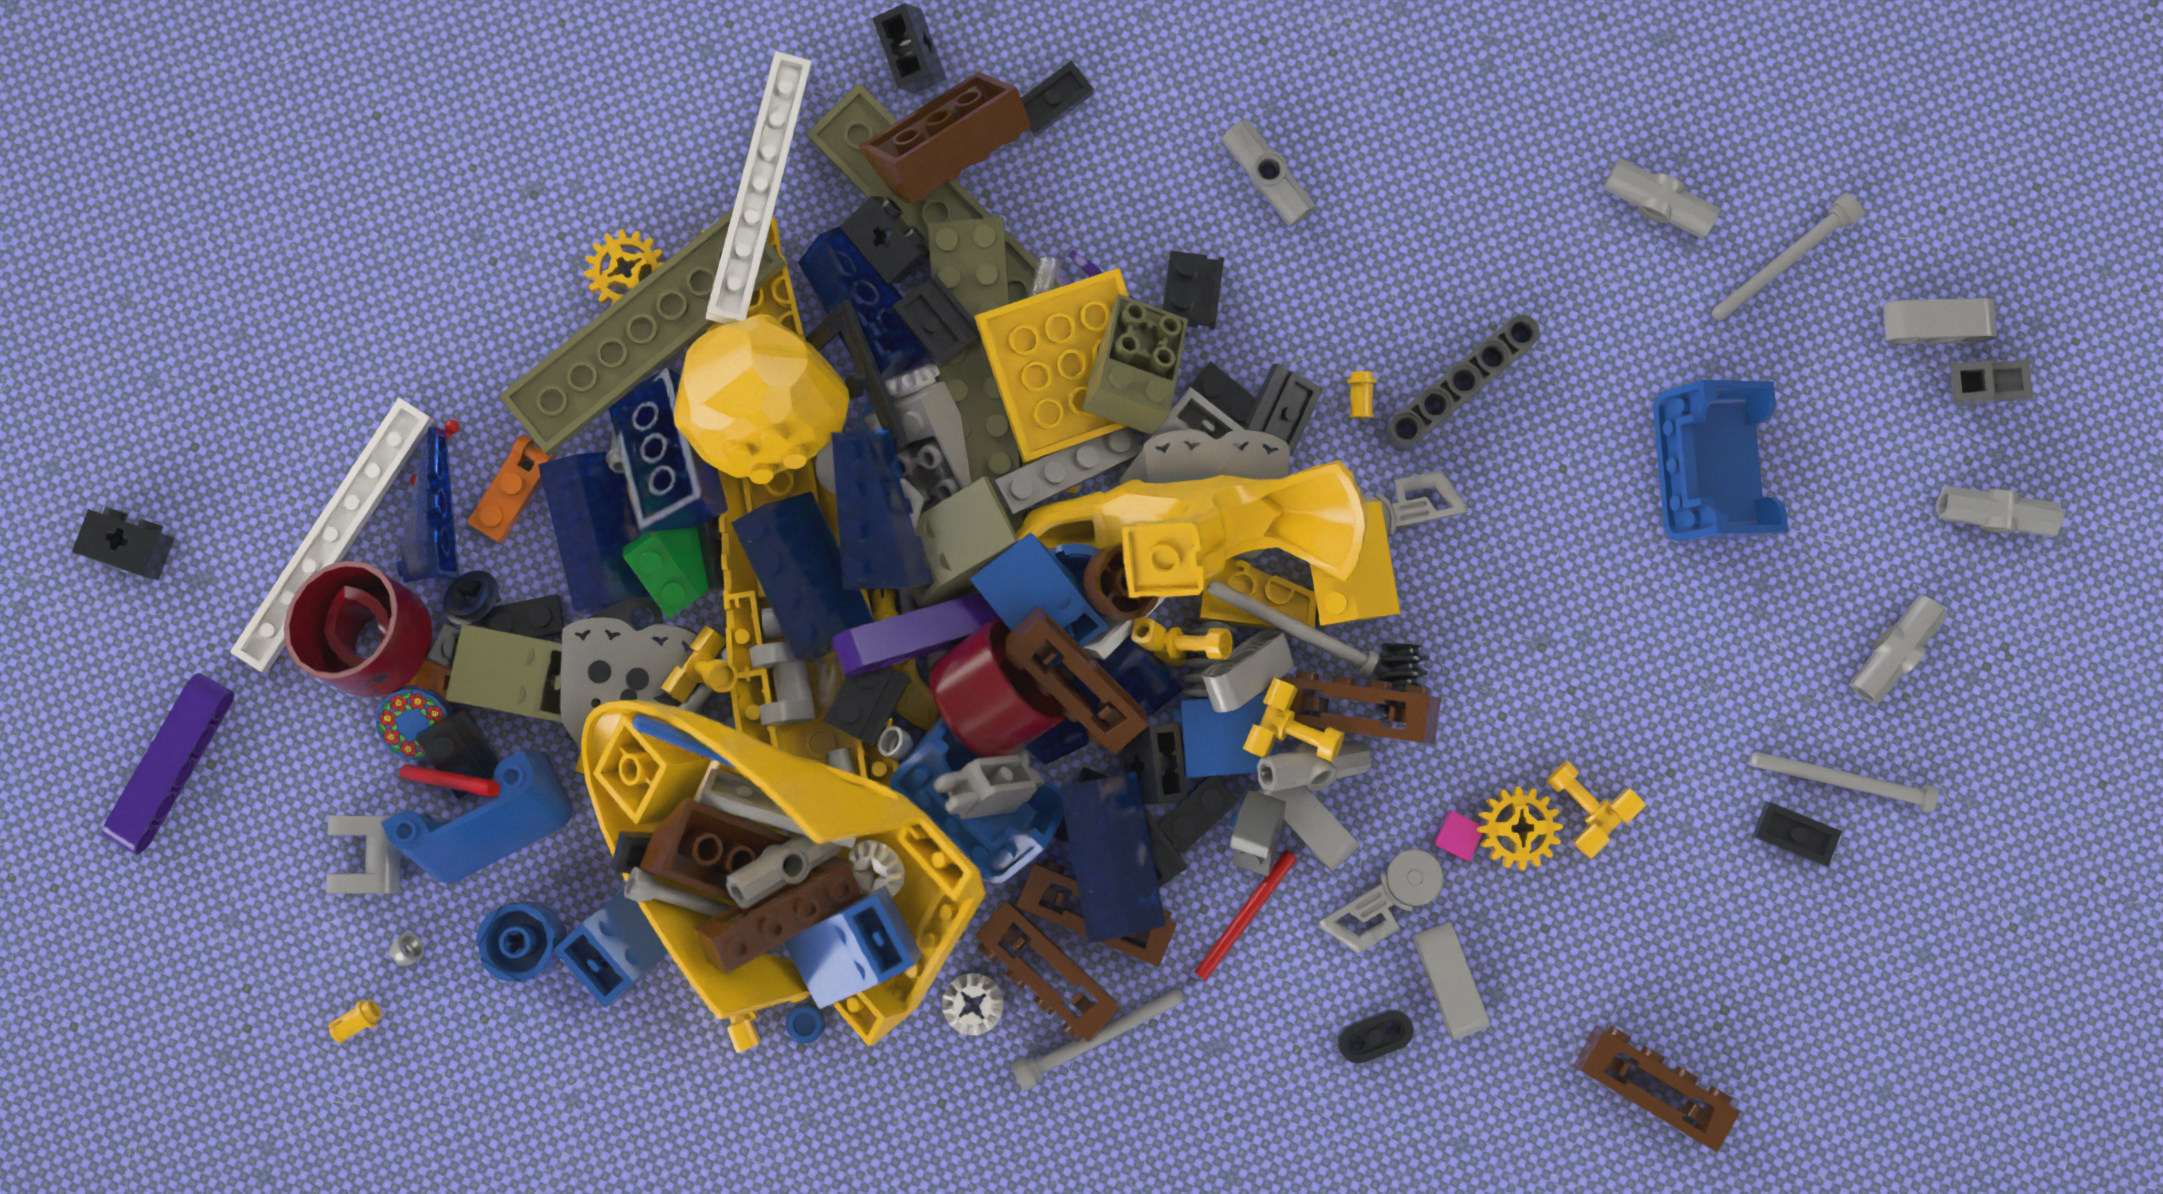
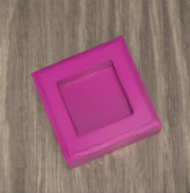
[1433,810,1483,862]

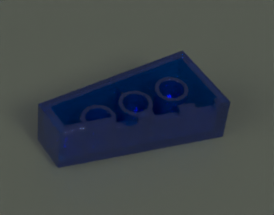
[798,226,926,381]
[831,429,934,590]

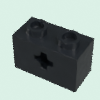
[872,3,947,94]
[839,196,930,284]
[72,506,175,580]
[1122,723,1188,806]

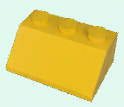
[1310,501,1401,627]

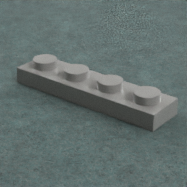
[992,426,1142,517]
[699,768,856,848]

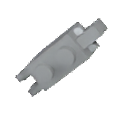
[933,755,1044,819]

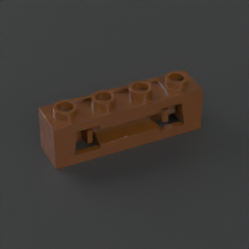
[1006,606,1149,755]
[1282,671,1441,745]
[694,855,863,974]
[1016,858,1177,967]
[975,900,1123,1042]
[1573,1025,1740,1153]

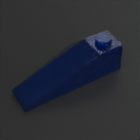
[396,427,459,584]
[1025,633,1183,765]

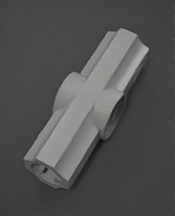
[1221,118,1316,228]
[1602,157,1720,239]
[1936,486,2064,537]
[1849,595,1949,705]
[1257,740,1371,791]
[726,834,841,908]

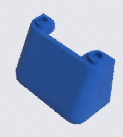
[1653,380,1788,541]
[890,717,1072,883]
[380,750,573,883]

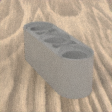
[1883,298,1997,344]
[1202,628,1294,713]
[1256,785,1360,872]
[1413,922,1490,1041]

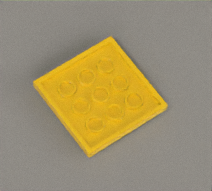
[974,268,1129,462]

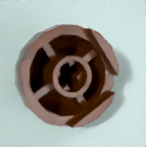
[1083,542,1159,621]

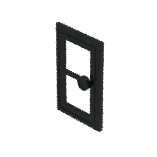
[805,300,909,472]

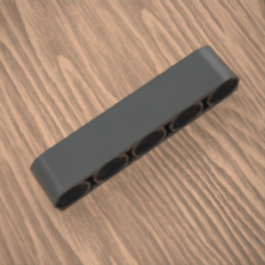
[1385,315,1540,450]

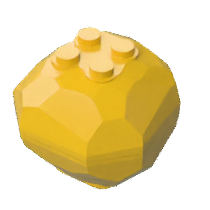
[674,314,849,484]

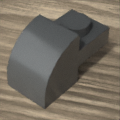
[1950,359,2033,406]
[1230,790,1286,877]

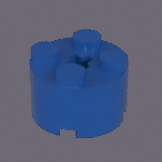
[476,901,567,982]

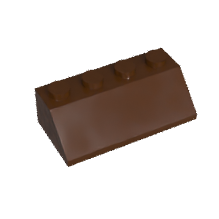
[859,71,1032,203]
[640,798,811,903]

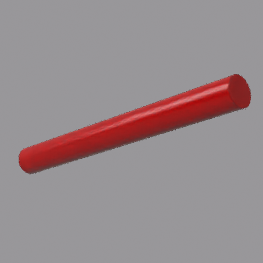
[399,764,500,797]
[1194,849,1298,981]

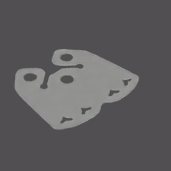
[1143,429,1290,559]
[560,617,697,750]

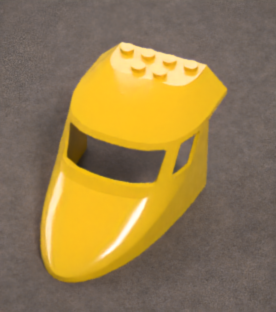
[581,700,986,1046]

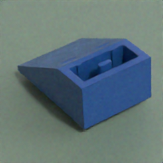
[970,532,1110,666]
[783,886,922,1009]
[553,888,669,1008]

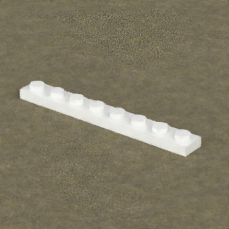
[706,51,812,324]
[230,398,434,673]

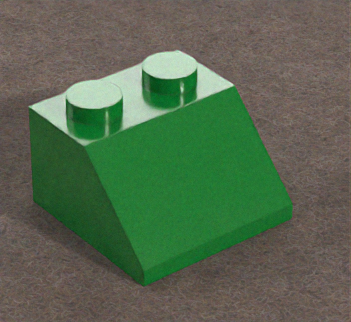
[623,505,709,618]

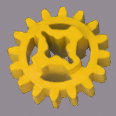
[584,229,664,305]
[1477,786,1563,870]

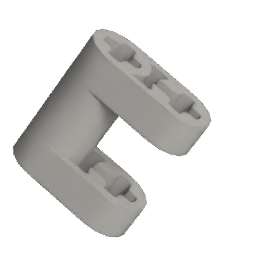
[749,642,816,726]
[326,815,401,894]

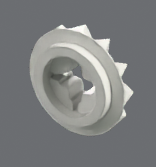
[885,363,940,399]
[848,840,905,897]
[942,973,1004,1036]

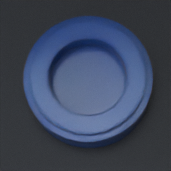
[786,1003,826,1044]

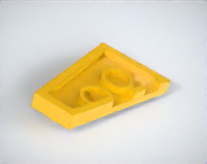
[1199,557,1317,629]

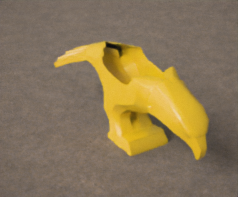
[1016,460,1368,598]

